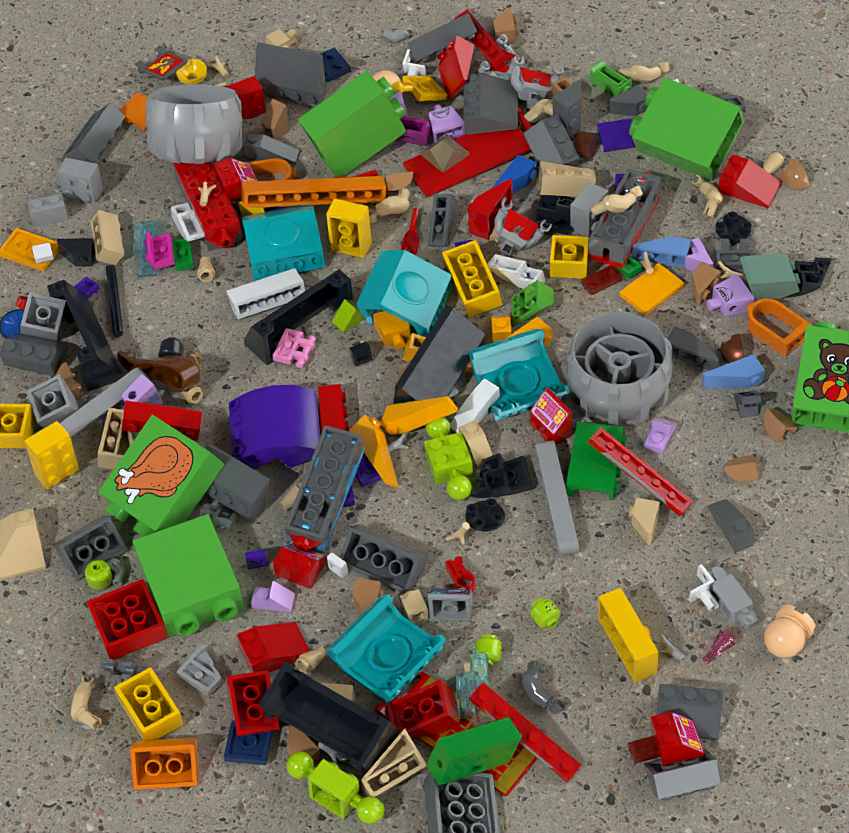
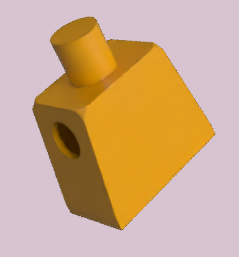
[373,311,410,350]

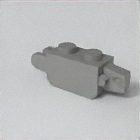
[711,566,758,630]

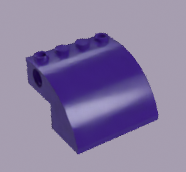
[229,385,320,469]

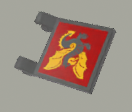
[135,46,188,81]

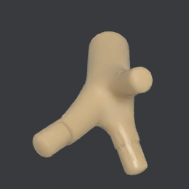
[208,56,229,79]
[198,182,216,206]
[637,252,654,274]
[718,261,744,280]
[445,522,470,545]

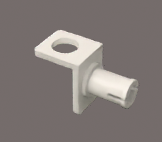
[403,49,426,76]
[689,564,720,612]

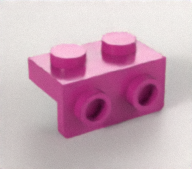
[144,231,175,270]

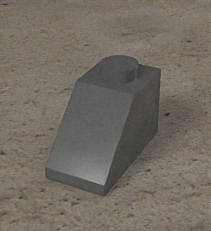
[609,85,648,116]

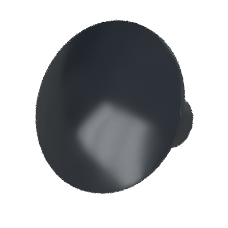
[715,211,752,243]
[465,498,505,532]

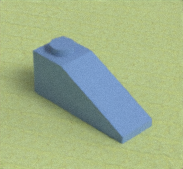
[632,237,691,267]
[702,354,765,389]

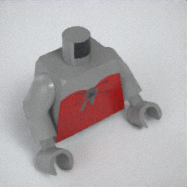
[478,34,523,81]
[511,56,564,106]
[494,198,552,255]

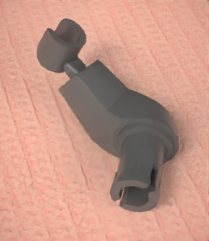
[522,661,566,714]

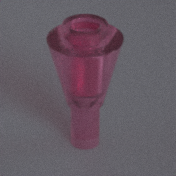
[702,630,735,664]

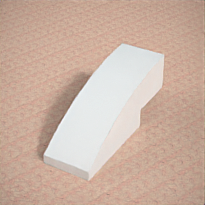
[171,202,205,242]
[487,254,546,289]
[450,378,500,433]

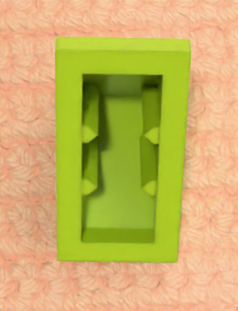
[332,299,366,333]

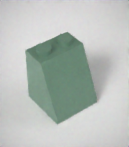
[740,253,801,301]

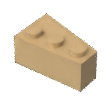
[538,160,596,197]
[98,408,133,470]
[359,729,426,798]

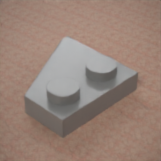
[176,644,222,696]

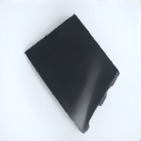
[534,195,574,235]
[783,257,832,298]
[471,453,532,498]

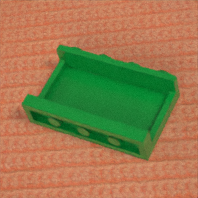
[566,422,627,500]

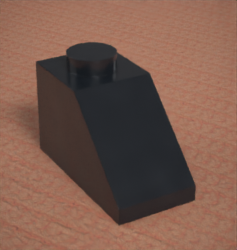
[57,238,95,267]

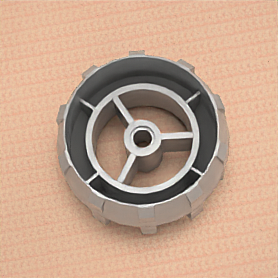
[145,84,242,164]
[566,312,673,426]

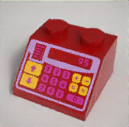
[214,158,258,201]
[529,388,572,446]
[273,543,328,589]
[650,712,705,765]

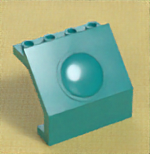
[241,205,325,280]
[356,250,452,337]
[468,328,570,421]
[325,594,446,704]

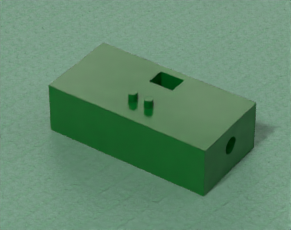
[426,717,522,785]

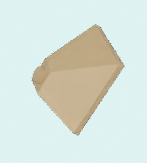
[0,508,47,580]

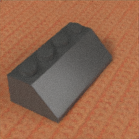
[408,13,477,62]
[60,103,125,163]
[205,444,270,520]
[340,524,429,593]

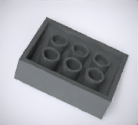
[255,42,327,105]
[463,73,518,135]
[424,772,499,833]

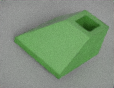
[512,280,554,327]

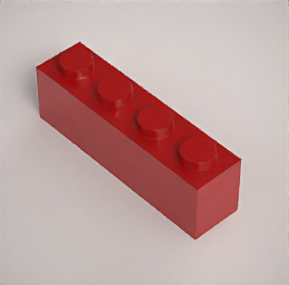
[318,384,349,432]
[121,400,202,441]

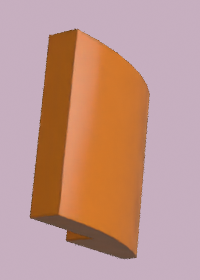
[119,93,148,132]

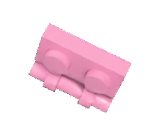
[273,328,316,368]

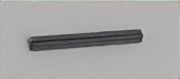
[106,264,123,337]

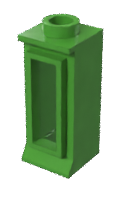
[590,60,632,97]

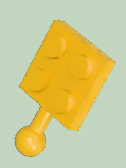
[391,76,448,102]

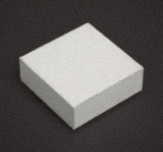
[32,242,53,263]
[327,553,348,579]

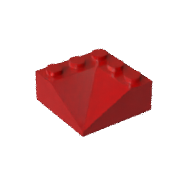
[86,579,168,660]

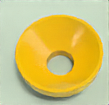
[176,59,207,84]

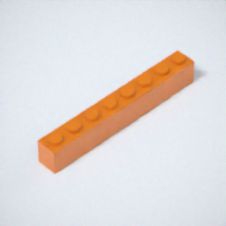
[242,176,386,208]

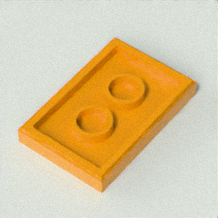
[0,228,59,272]
[619,263,685,316]

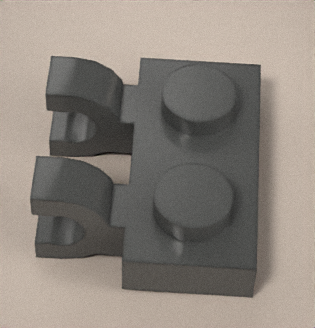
[716,239,753,269]
[200,502,238,529]
[101,658,147,679]

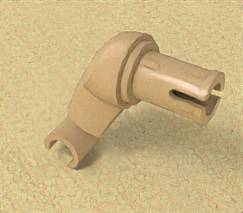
[618,62,669,83]
[518,99,553,130]
[692,175,723,219]
[591,186,643,216]
[369,188,410,224]
[71,676,101,730]

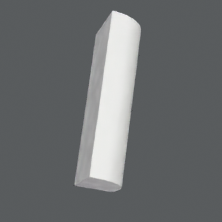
[226,268,305,319]

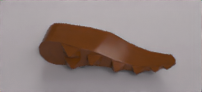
[118,351,200,392]

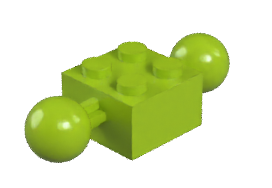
[424,417,473,500]
[286,752,384,824]

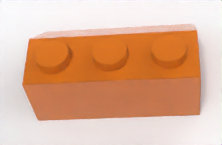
[130,738,198,790]

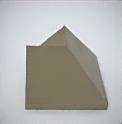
[420,134,470,173]

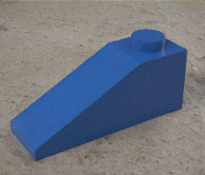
[491,155,538,193]

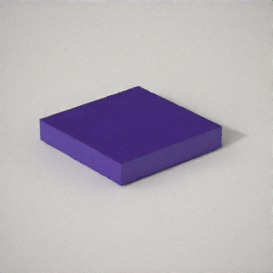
[597,118,636,152]

